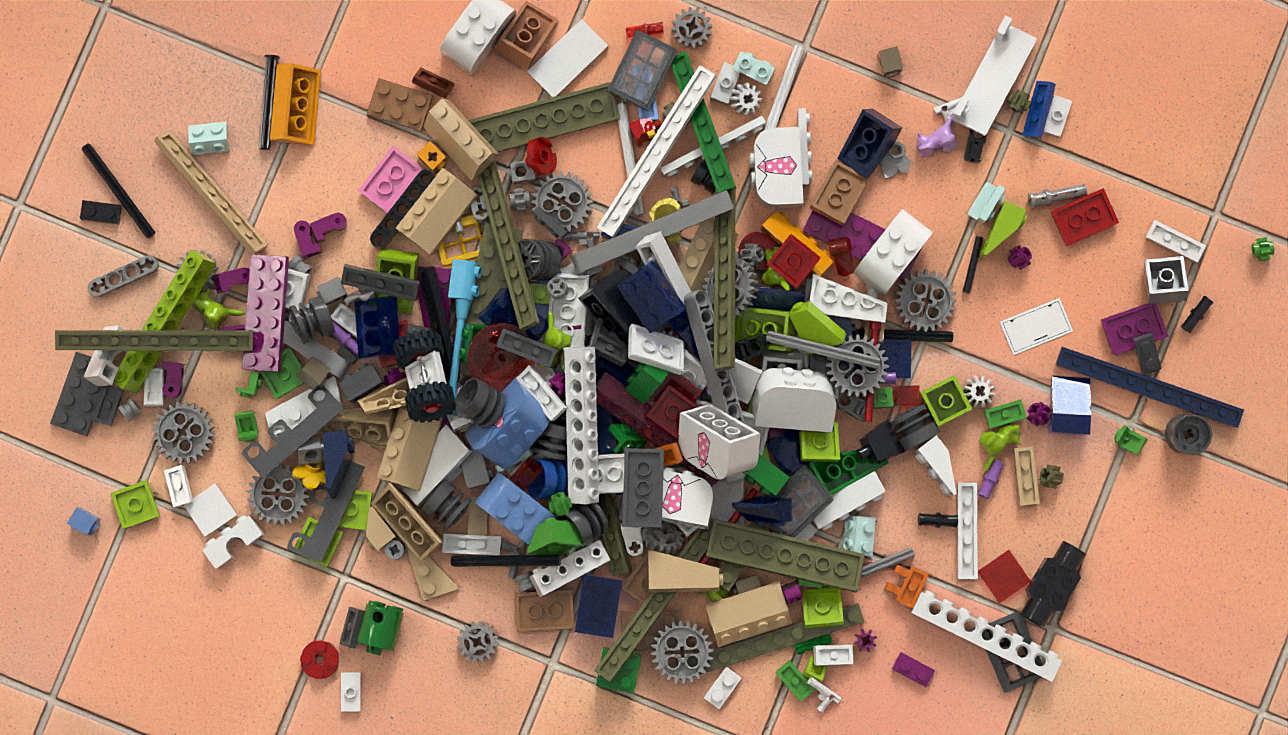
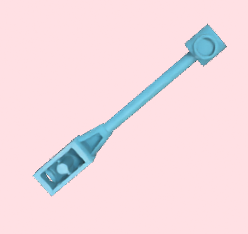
[447,259,482,416]

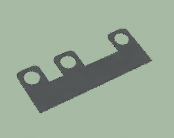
[242,385,344,478]
[287,461,365,563]

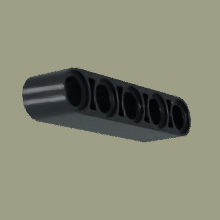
[370,170,435,249]

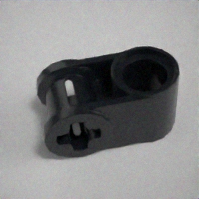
[735,333,770,361]

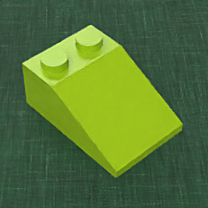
[979,201,1027,259]
[374,248,420,314]
[735,307,796,351]

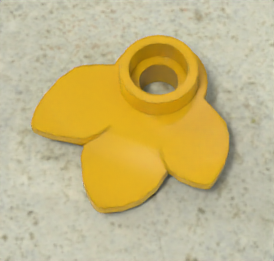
[292,462,326,490]

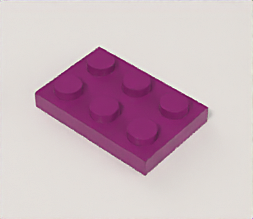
[1100,303,1168,356]

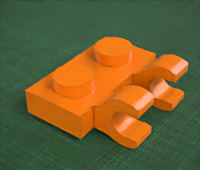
[884,565,929,609]

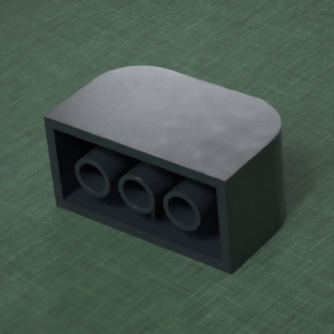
[578,270,665,357]

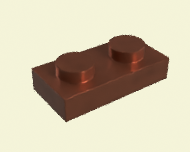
[412,67,455,99]

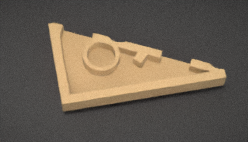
[405,544,459,601]

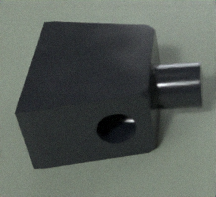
[856,419,906,464]

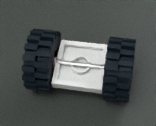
[393,329,457,423]

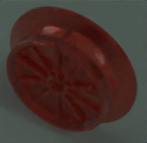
[467,323,535,392]

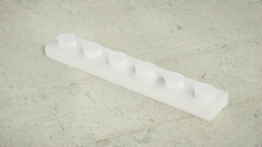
[660,116,766,178]

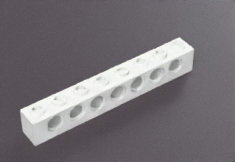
[564,346,599,504]
[911,590,1062,682]

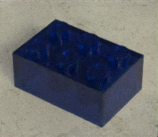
[616,260,686,333]
[575,574,622,638]

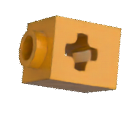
[417,141,447,172]

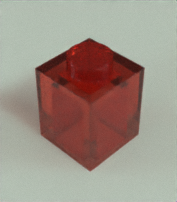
[892,385,920,406]
[510,456,544,491]

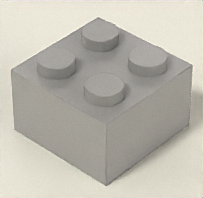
[1143,256,1189,304]

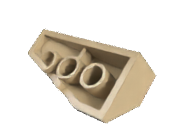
[357,377,410,414]
[320,407,397,450]

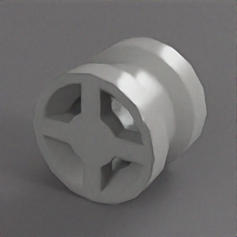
[547,277,568,299]
[118,398,142,422]
[385,540,405,560]
[514,571,534,593]

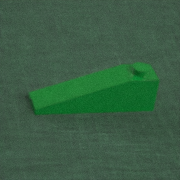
[808,450,889,500]

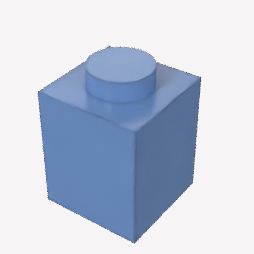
[67,507,100,535]

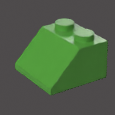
[527,518,582,555]

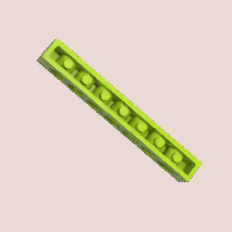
[114,250,217,393]

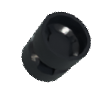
[691,160,716,195]

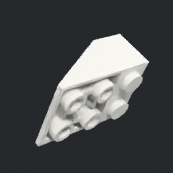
[915,435,957,496]

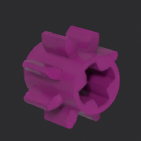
[1008,245,1032,270]
[384,368,407,387]
[549,372,566,398]
[1027,402,1051,427]
[853,629,877,652]

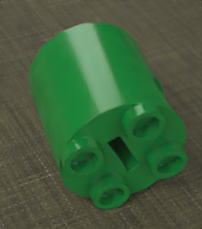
[357,600,404,655]

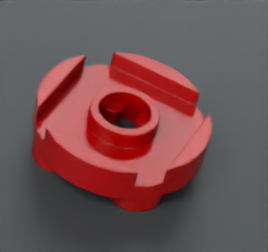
[525,137,557,176]
[738,232,776,270]
[300,640,339,679]

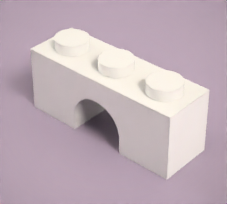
[84,325,126,386]
[202,515,265,569]

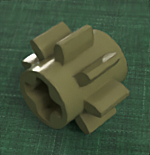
[1007,90,1032,113]
[1039,464,1064,489]

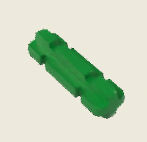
[795,634,832,654]

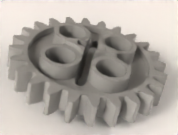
[531,171,593,233]
[702,258,759,319]
[894,270,957,332]
[826,334,889,398]
[152,401,215,464]
[247,463,310,525]
[651,621,714,684]

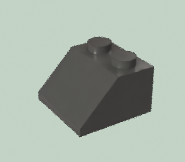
[339,363,385,404]

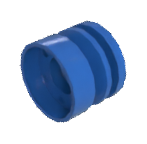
[526,459,568,499]

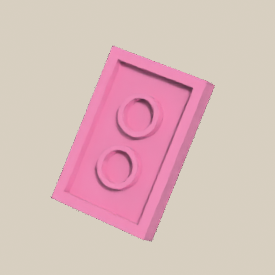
[358,146,424,213]

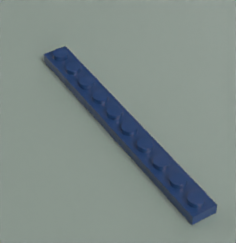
[1055,347,1244,428]

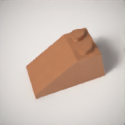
[494,1,558,71]

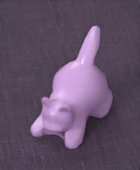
[916,113,956,158]

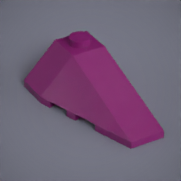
[417,267,453,328]

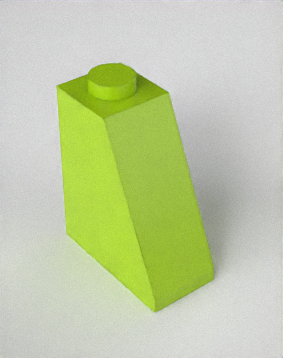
[789,301,846,355]

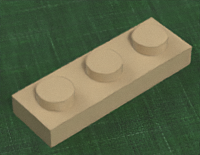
[1013,446,1040,506]

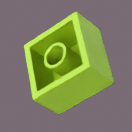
[918,375,972,427]

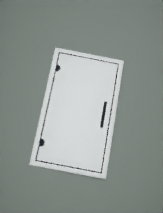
[1000,298,1073,355]

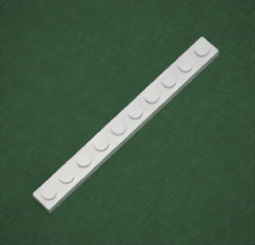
[597,65,717,238]

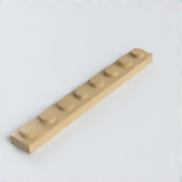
[154,130,268,255]

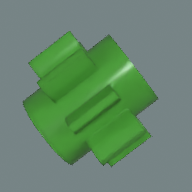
[1252,237,1274,261]
[548,492,573,516]

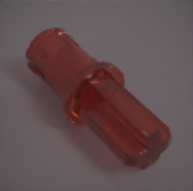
[625,22,664,38]

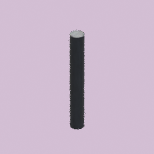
[962,236,983,293]

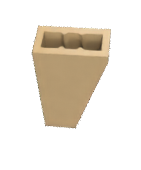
[648,551,723,593]

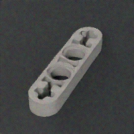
[88,255,159,297]

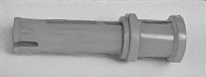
[1028,184,1087,210]

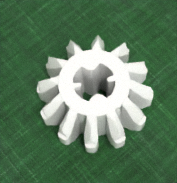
[729,83,763,115]
[963,376,995,408]

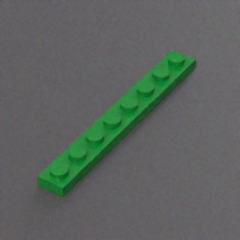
[671,51,737,193]

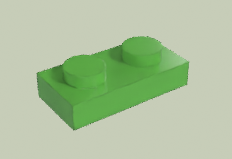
[984,400,1027,429]
[775,660,815,702]

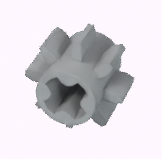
[510,188,531,212]
[740,243,764,267]

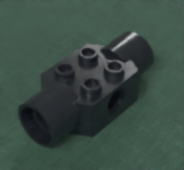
[1020,541,1087,628]

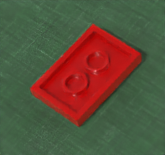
[1050,188,1119,246]

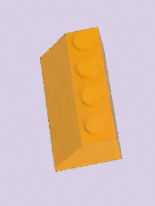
[270,63,321,145]
[760,211,834,277]

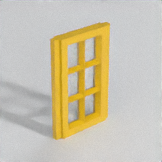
[438,212,491,269]

